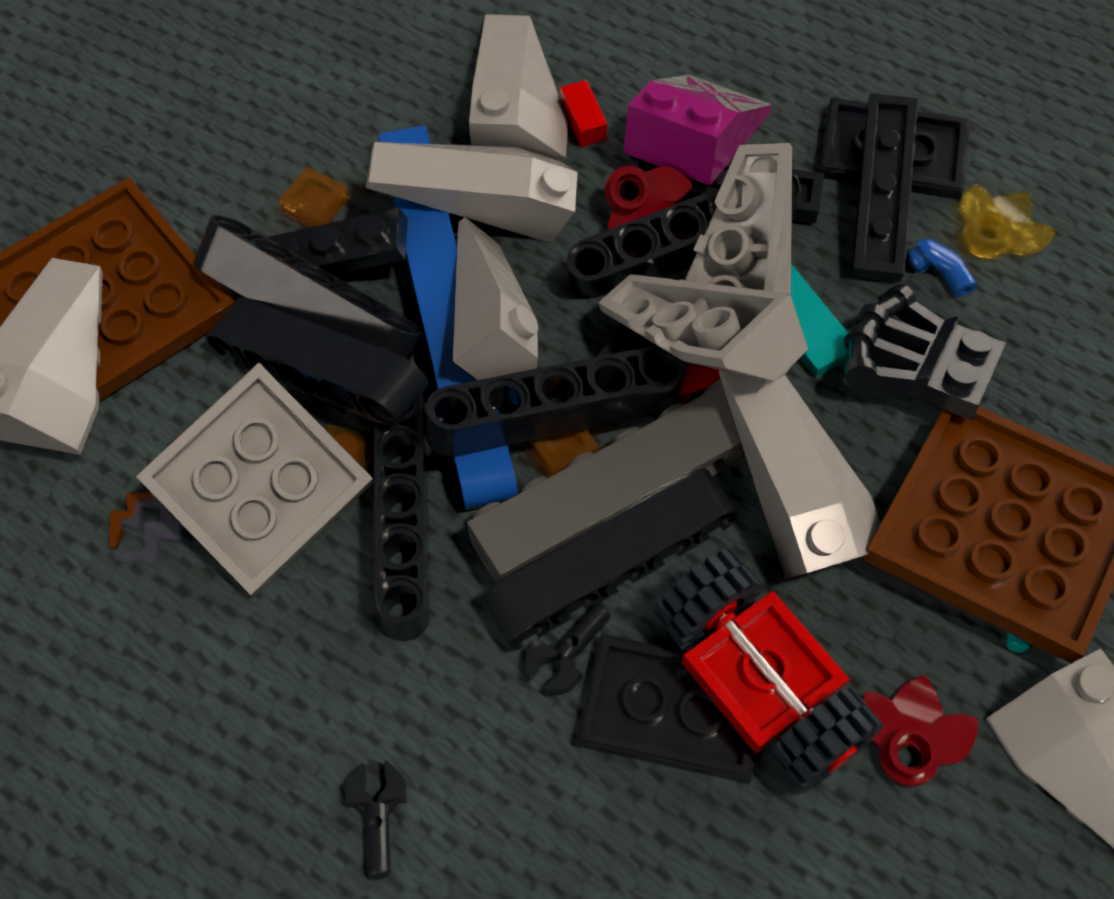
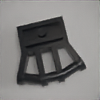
[844,284,1006,420]

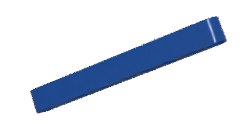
[378,125,518,510]

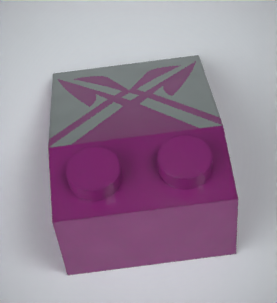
[624,75,772,186]

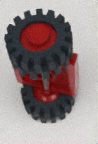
[653,549,884,794]

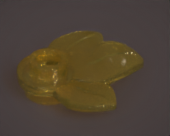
[959,184,1056,259]

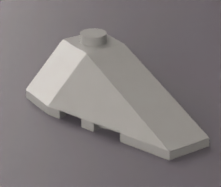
[469,14,568,161]
[366,142,578,241]
[680,143,792,295]
[453,217,538,380]
[0,258,103,455]
[598,274,808,381]
[718,370,881,579]
[986,648,1114,848]

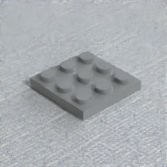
[136,363,374,596]

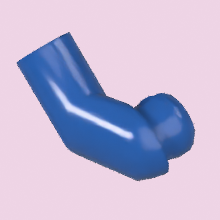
[906,238,978,298]

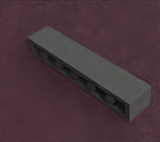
[467,380,746,584]

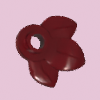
[604,166,692,257]
[862,675,978,787]

